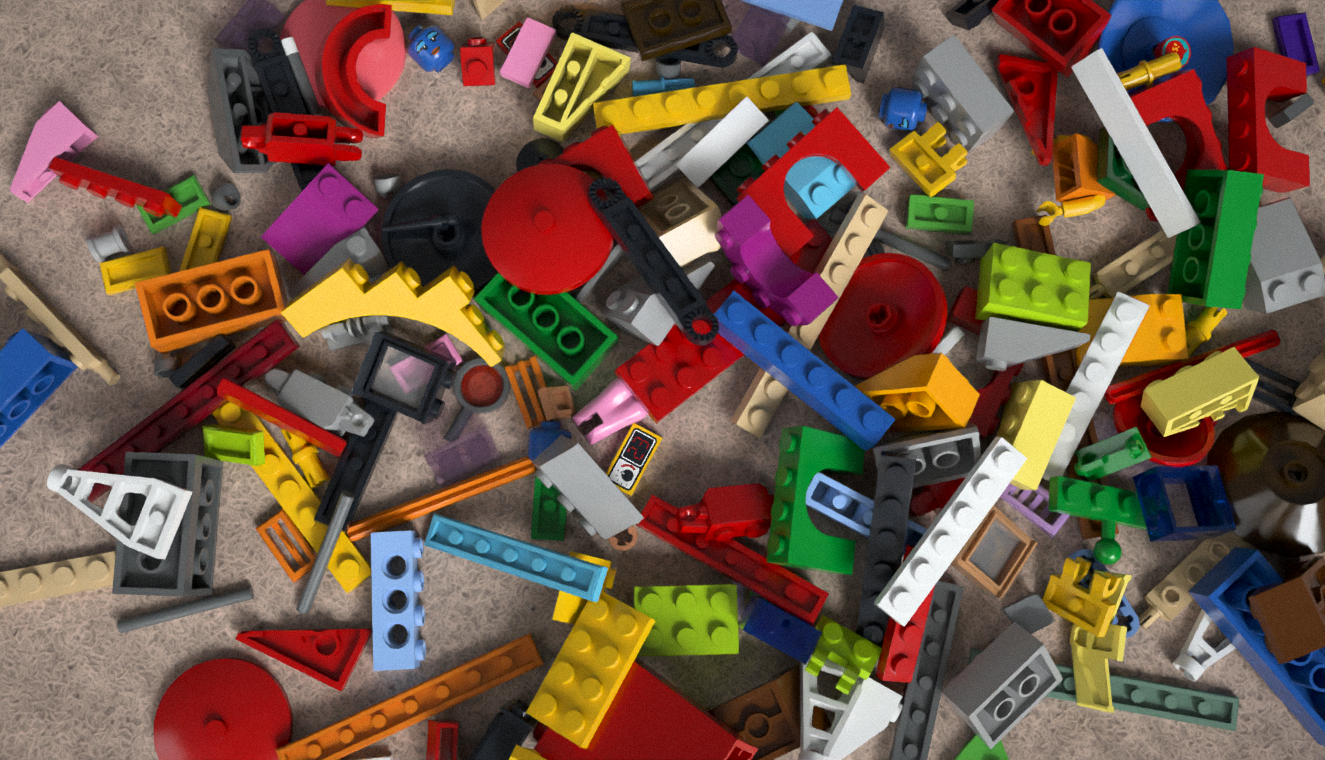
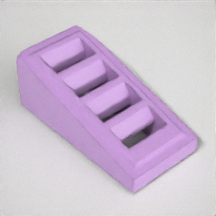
[1000,483,1071,539]

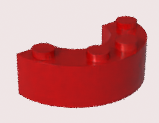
[315,4,392,139]

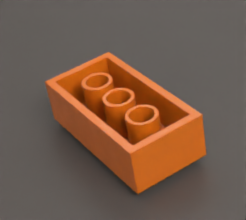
[135,249,288,353]

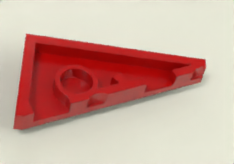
[995,54,1058,166]
[235,628,373,691]

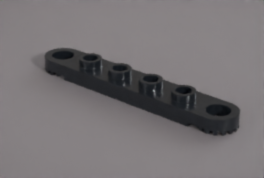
[552,6,738,68]
[248,28,326,192]
[588,177,719,346]

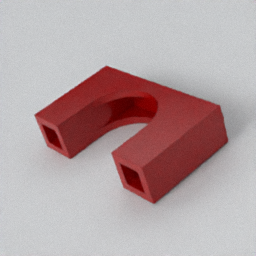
[1226,47,1310,193]
[1128,69,1229,222]
[736,107,891,258]
[537,125,655,208]
[947,286,1024,440]

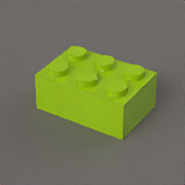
[975,243,1091,332]
[634,584,739,657]

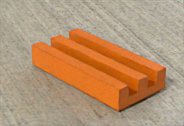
[505,356,547,429]
[255,509,317,583]

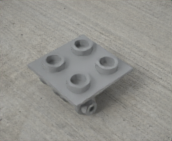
[321,274,393,351]

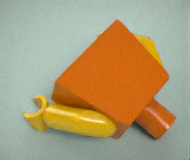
[1031,133,1117,226]

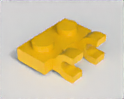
[889,122,968,198]
[1042,557,1121,637]

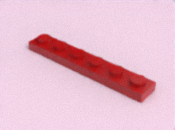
[636,494,829,625]

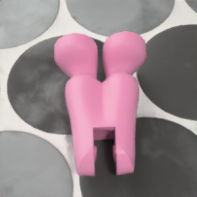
[572,378,648,445]

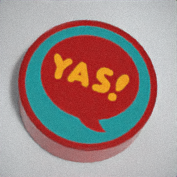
[1155,36,1191,68]

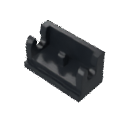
[832,5,885,84]

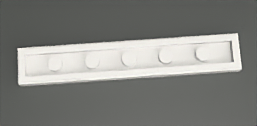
[1071,48,1200,238]

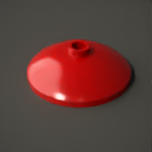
[1113,393,1215,467]

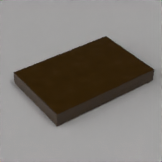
[621,0,732,62]

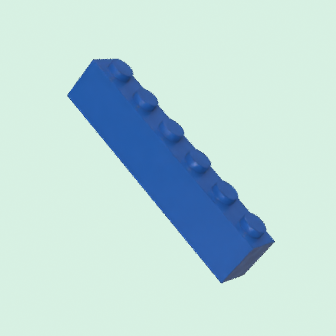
[708,291,895,451]

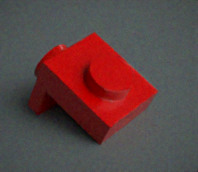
[460,37,496,86]

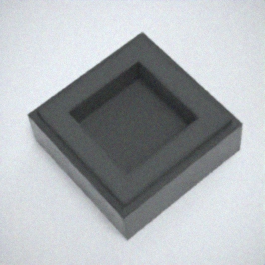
[1268,93,1314,128]

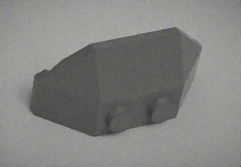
[208,48,275,173]

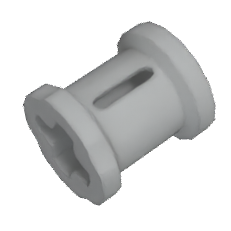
[86,224,132,263]

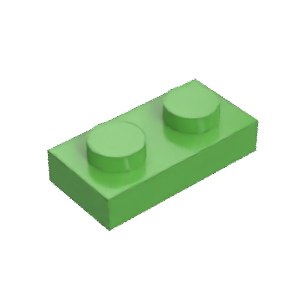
[905,194,974,235]

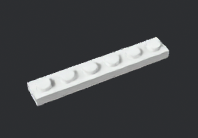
[1042,292,1150,481]
[874,437,1028,626]

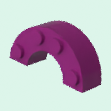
[714,195,839,327]

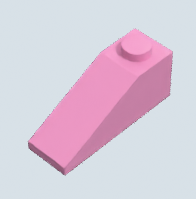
[10,101,98,203]

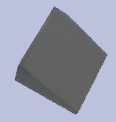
[1003,592,1055,634]

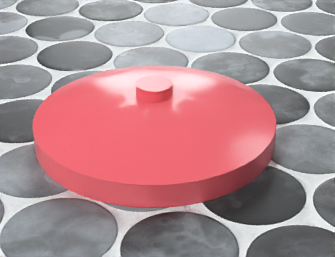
[280,0,407,109]

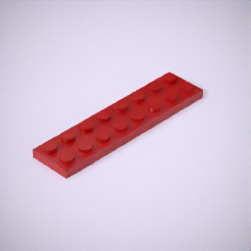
[614,219,833,424]

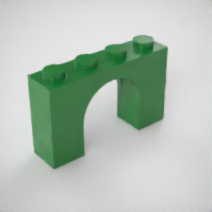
[767,426,865,575]

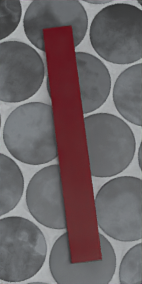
[78,319,300,502]

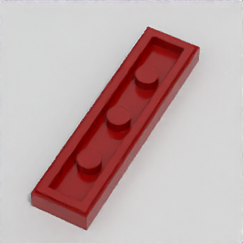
[217,378,347,458]

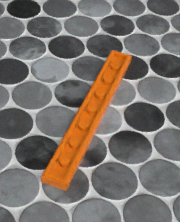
[276,633,544,760]

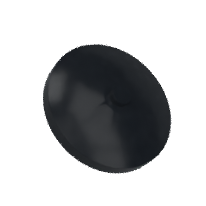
[381,169,498,294]

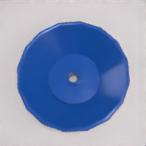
[1097,0,1234,123]

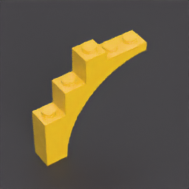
[281,258,505,367]

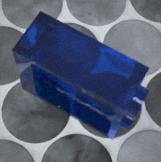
[1133,465,1236,542]
[738,593,822,664]

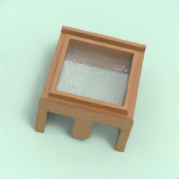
[951,504,1038,599]

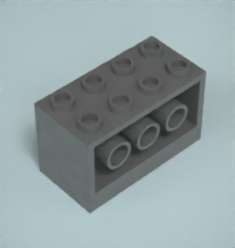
[112,452,223,596]

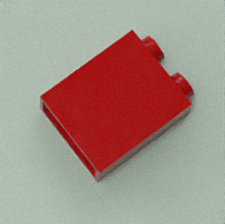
[533,657,758,760]

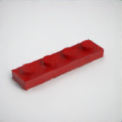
[49,157,182,218]
[875,545,935,683]

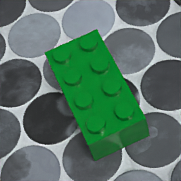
[1167,169,1264,309]
[474,273,619,391]

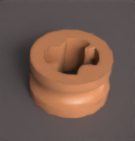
[608,526,638,551]

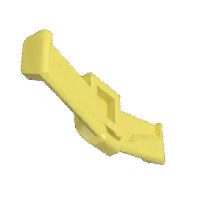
[1069,570,1132,713]

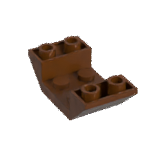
[1248,555,1325,664]
[705,663,832,760]

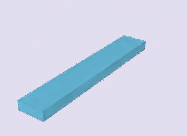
[424,513,608,602]

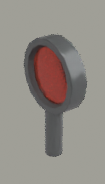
[443,358,510,445]

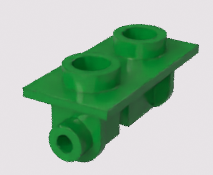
[1074,427,1152,482]

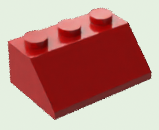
[991,0,1111,78]

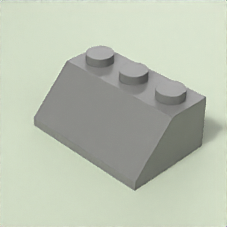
[872,422,981,488]
[532,435,644,540]
[941,622,1063,749]

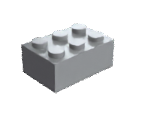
[911,35,1014,153]

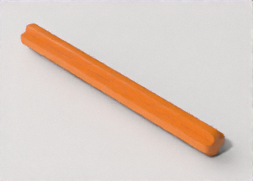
[347,456,536,541]

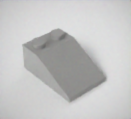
[1243,198,1325,314]
[601,258,715,346]

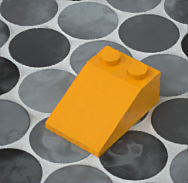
[1076,294,1189,367]
[854,352,980,432]

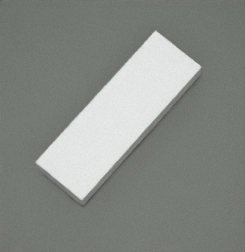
[676,97,769,188]

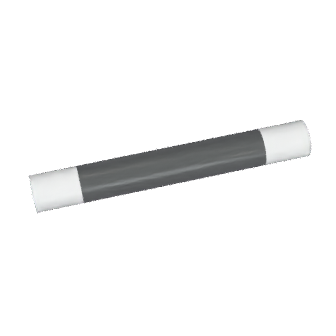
[281,37,323,116]

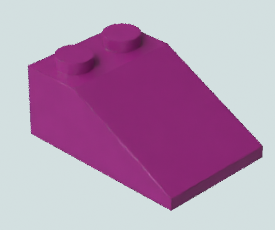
[261,164,379,275]

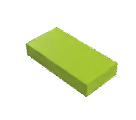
[203,424,265,466]

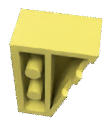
[533,33,631,142]
[1141,347,1259,437]
[997,380,1076,490]

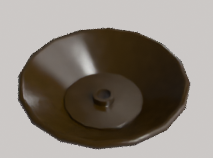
[1205,411,1325,558]

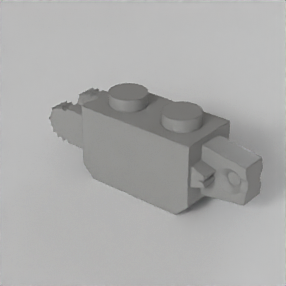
[264,368,374,437]

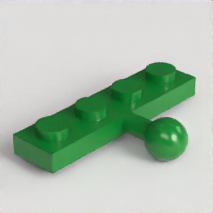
[1048,476,1169,565]

